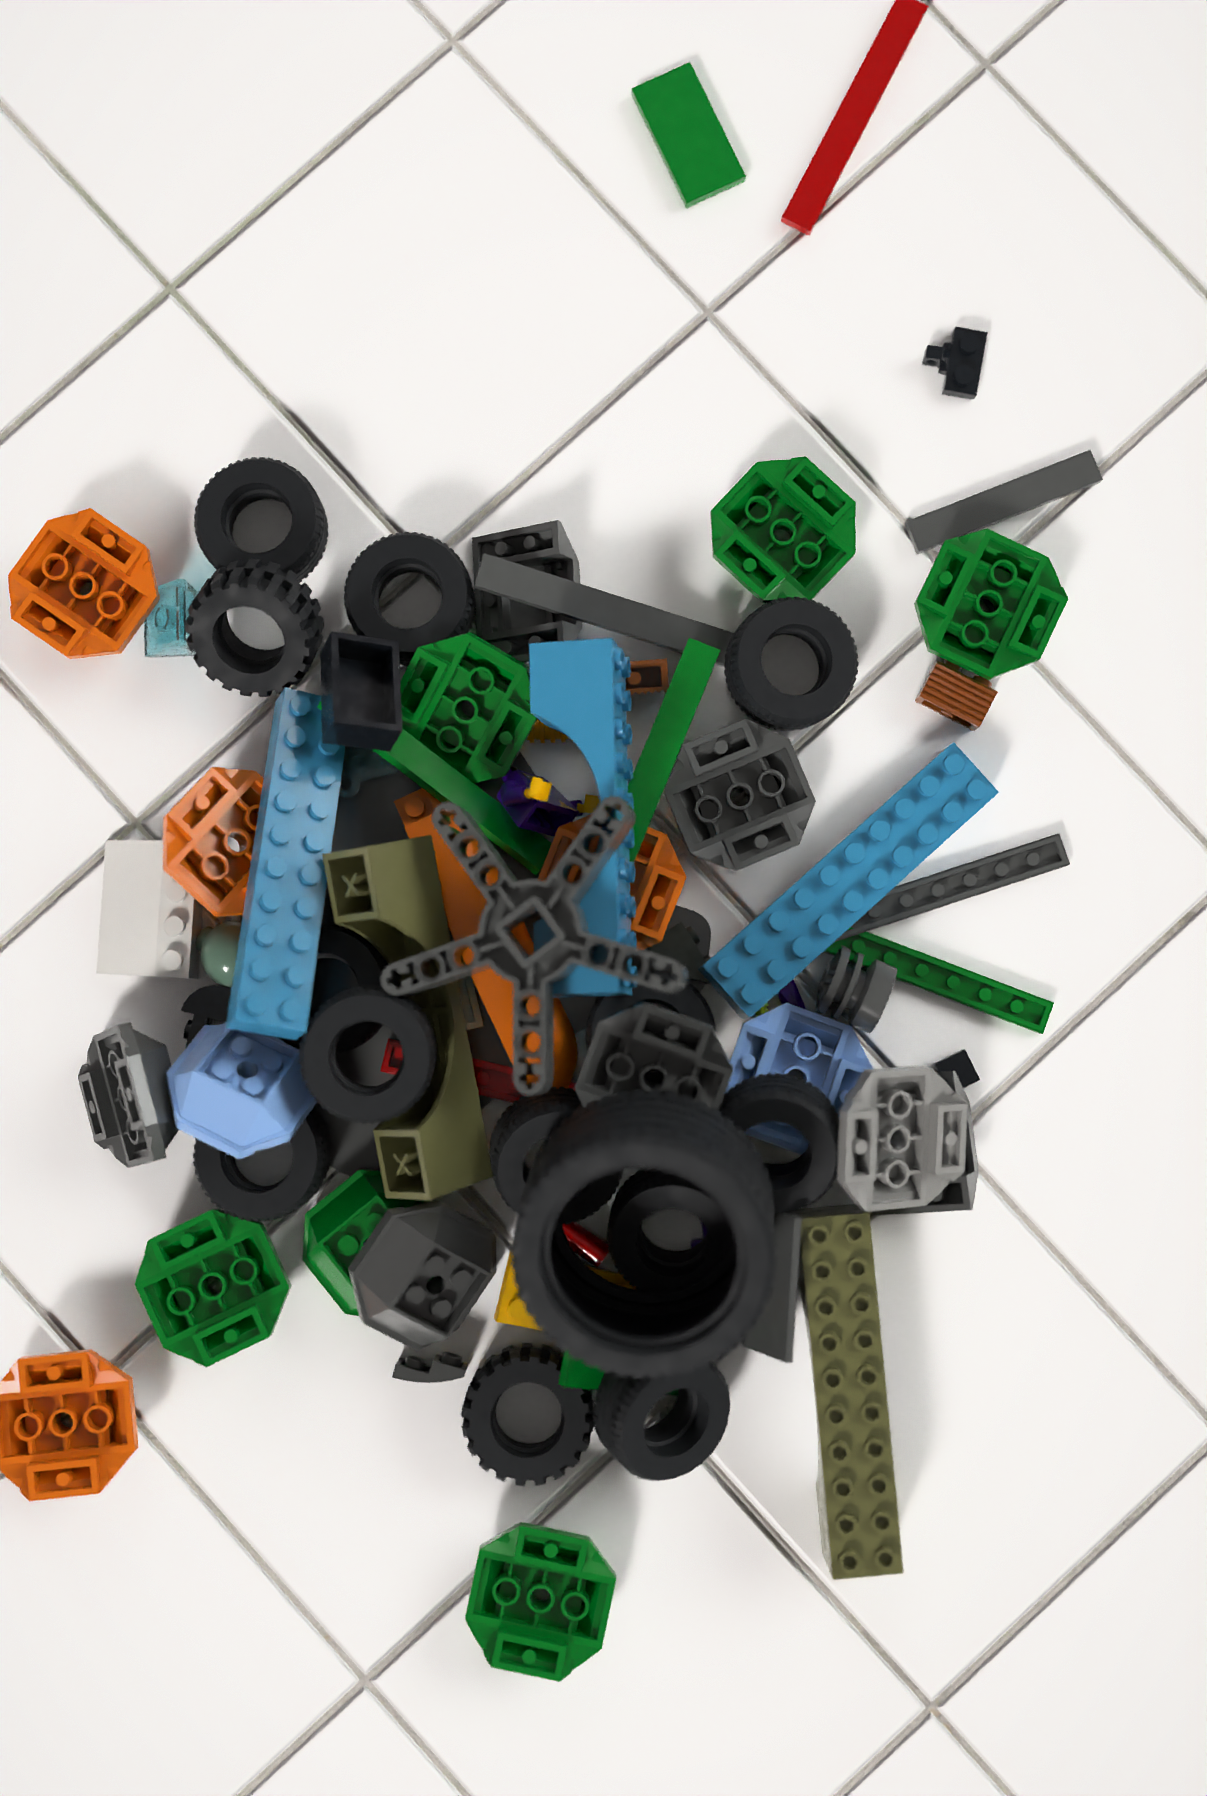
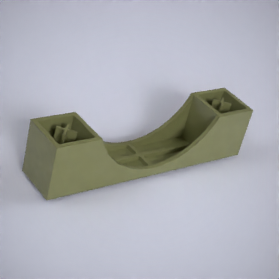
[322,835,493,1200]
[794,1204,904,1580]

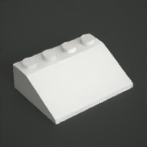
[96,840,203,979]

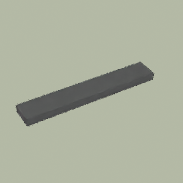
[904,449,1103,554]

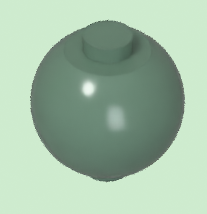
[196,920,242,988]

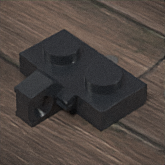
[922,326,988,400]

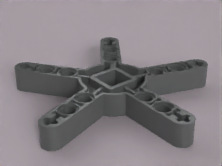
[381,796,689,1095]

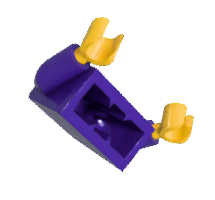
[497,767,601,836]

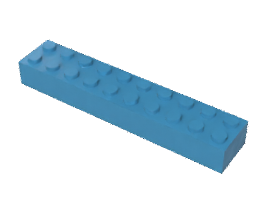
[226,687,345,1040]
[698,742,999,1021]

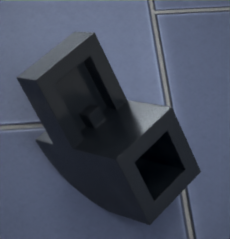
[181,985,232,1048]

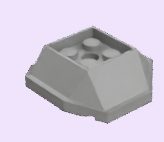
[837,1066,968,1212]

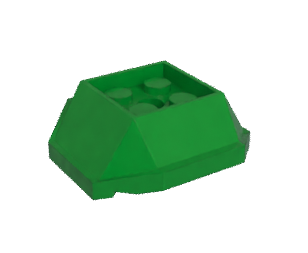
[710,456,856,603]
[914,528,1069,680]
[400,632,538,783]
[302,1169,434,1316]
[135,1208,292,1368]
[465,1522,616,1682]

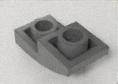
[392,1352,469,1383]

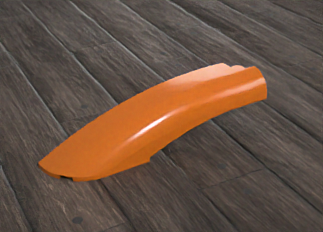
[394,788,578,1089]

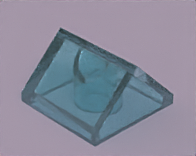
[144,578,196,657]

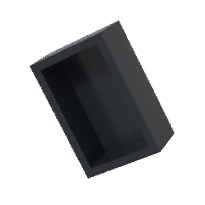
[320,631,402,752]

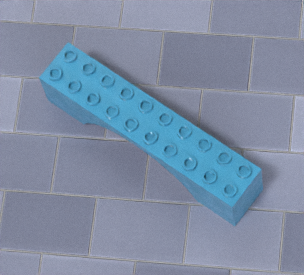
[529,638,637,998]

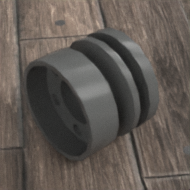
[815,945,897,1034]

